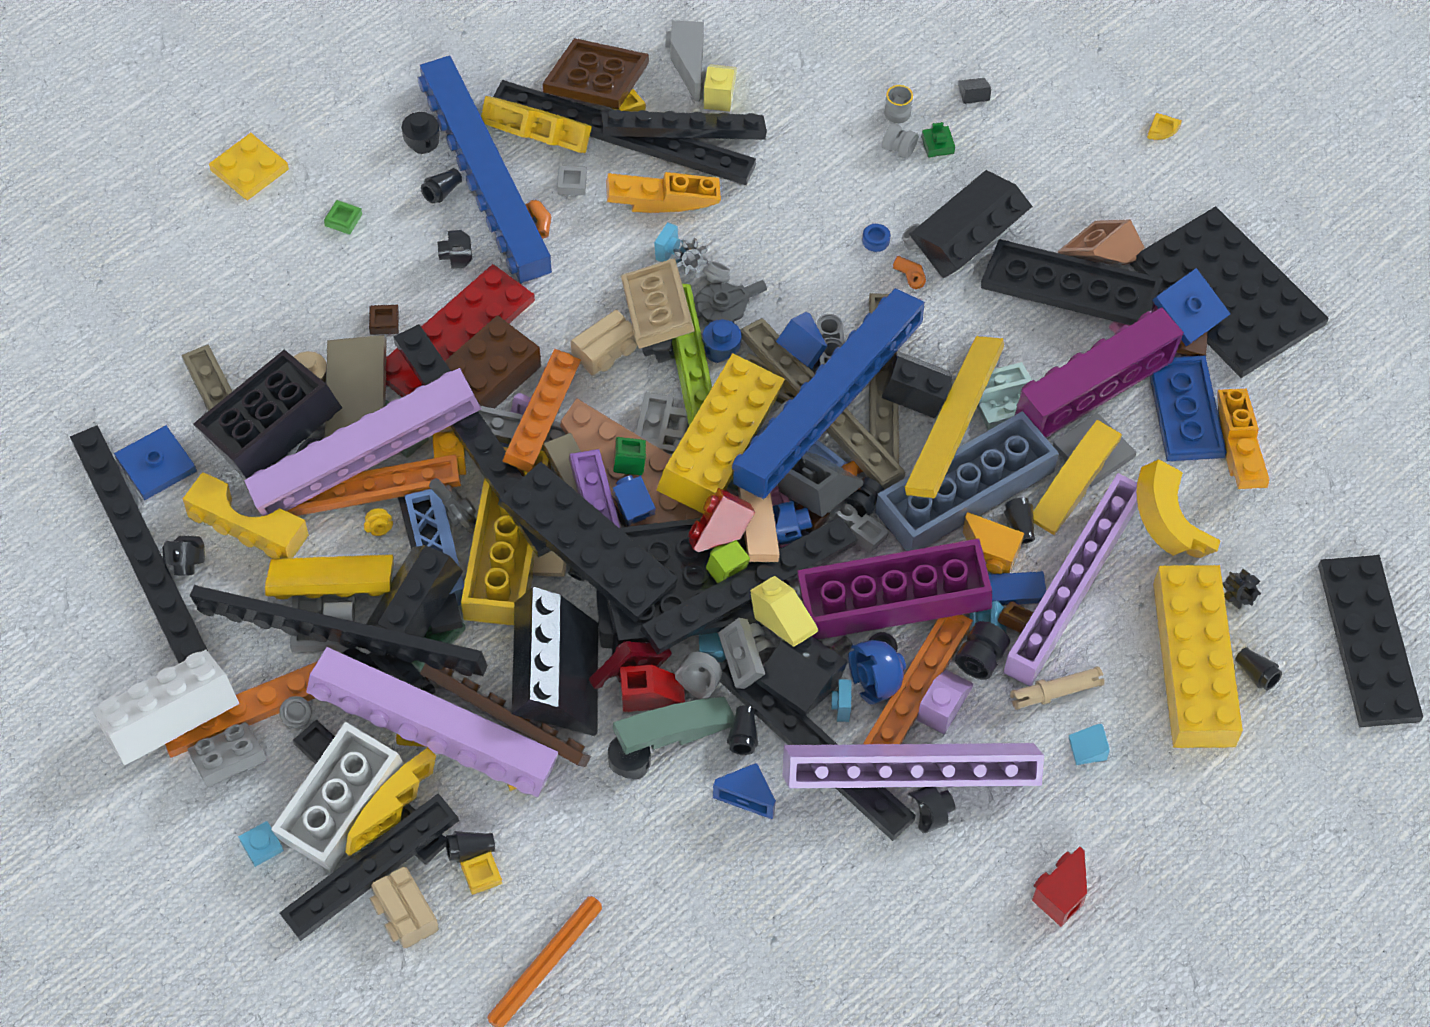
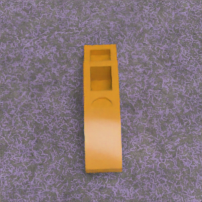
[606,172,721,213]
[1217,388,1270,489]

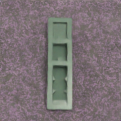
[612,697,735,755]

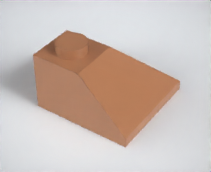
[1058,219,1145,265]

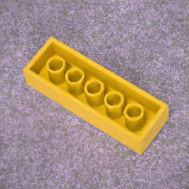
[656,353,785,514]
[461,447,551,625]
[1153,565,1243,748]

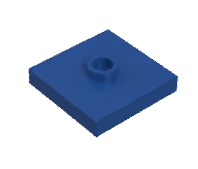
[1152,268,1230,346]
[114,425,197,500]

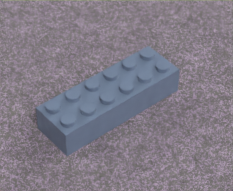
[875,411,1059,551]

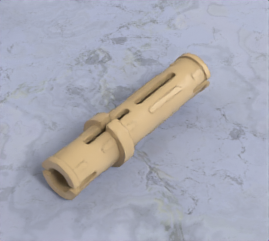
[1010,666,1105,710]

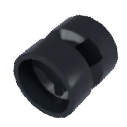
[955,621,1010,680]

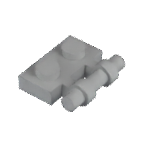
[635,392,689,447]

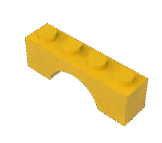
[183,472,309,559]

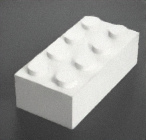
[92,650,240,766]
[271,722,404,872]

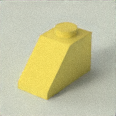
[703,64,737,112]
[750,576,818,647]

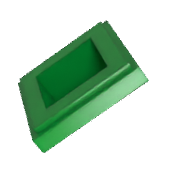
[613,437,646,475]

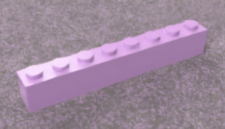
[244,368,481,516]
[1003,473,1138,686]
[307,647,558,797]
[782,743,1044,788]

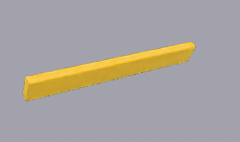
[905,336,1004,498]

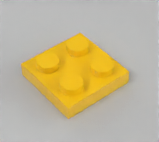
[209,132,289,201]

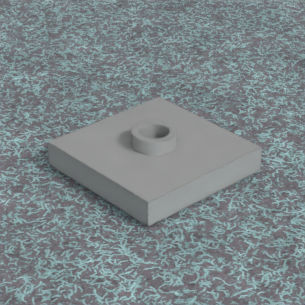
[1052,413,1136,487]

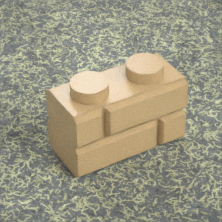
[571,309,637,375]
[369,867,439,948]

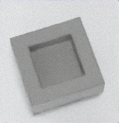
[557,166,587,195]

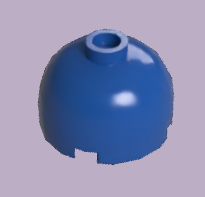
[848,640,906,705]

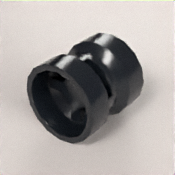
[845,477,884,517]

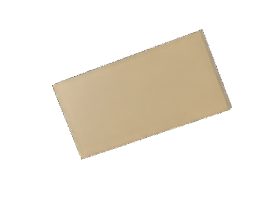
[621,258,695,349]

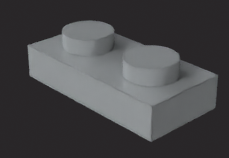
[718,618,765,689]

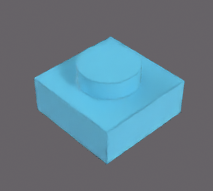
[654,222,681,262]
[831,679,852,722]
[238,821,284,867]

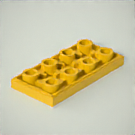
[265,554,394,600]

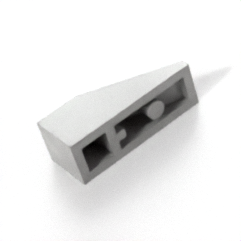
[665,20,704,101]

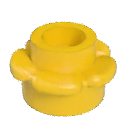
[364,508,393,536]

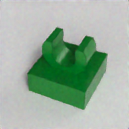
[921,122,955,158]

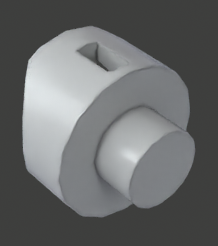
[675,652,722,699]

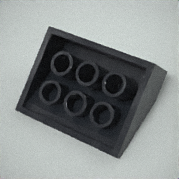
[193,349,342,479]
[511,587,598,736]

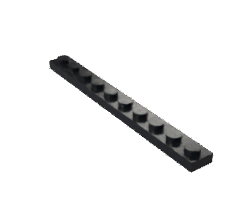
[493,80,756,185]
[393,324,552,558]
[70,425,208,664]
[190,585,488,676]

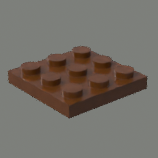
[543,38,649,109]

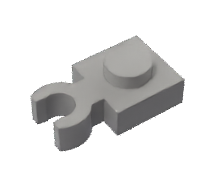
[833,504,890,553]

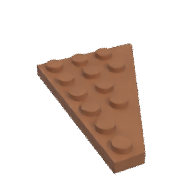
[560,398,729,527]

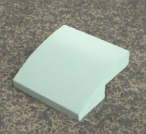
[977,362,1032,430]

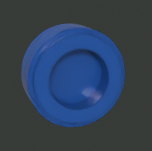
[862,224,891,252]

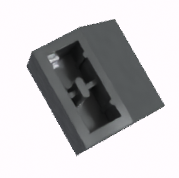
[778,452,863,517]

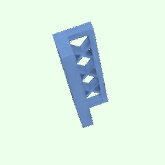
[404,489,464,606]

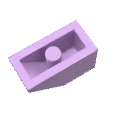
[917,670,974,735]

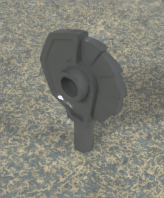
[694,280,767,323]
[429,478,477,536]

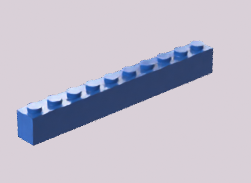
[417,55,552,284]
[732,288,925,500]

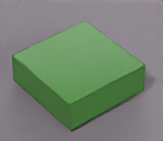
[324,200,363,235]

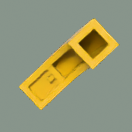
[1136,459,1220,558]

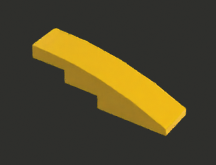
[481,96,592,153]
[1033,420,1122,535]
[345,747,436,856]

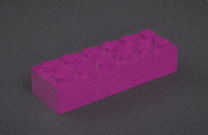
[1014,307,1184,438]
[797,538,992,640]

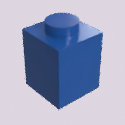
[612,475,656,527]

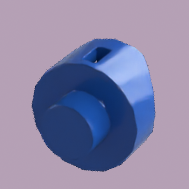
[702,319,742,363]
[772,501,812,545]

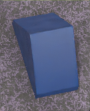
[776,312,828,369]
[713,763,776,819]

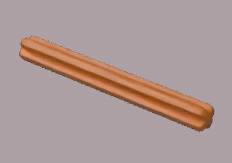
[487,896,602,1027]

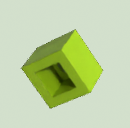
[706,540,750,583]

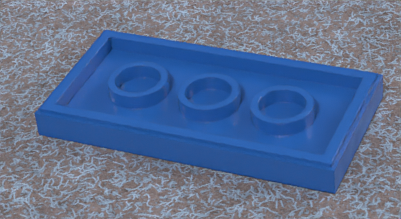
[1149,356,1227,462]

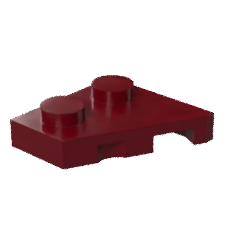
[589,641,672,689]

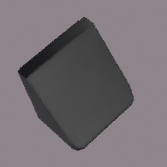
[958,78,992,104]

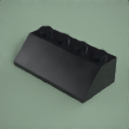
[909,170,1033,278]

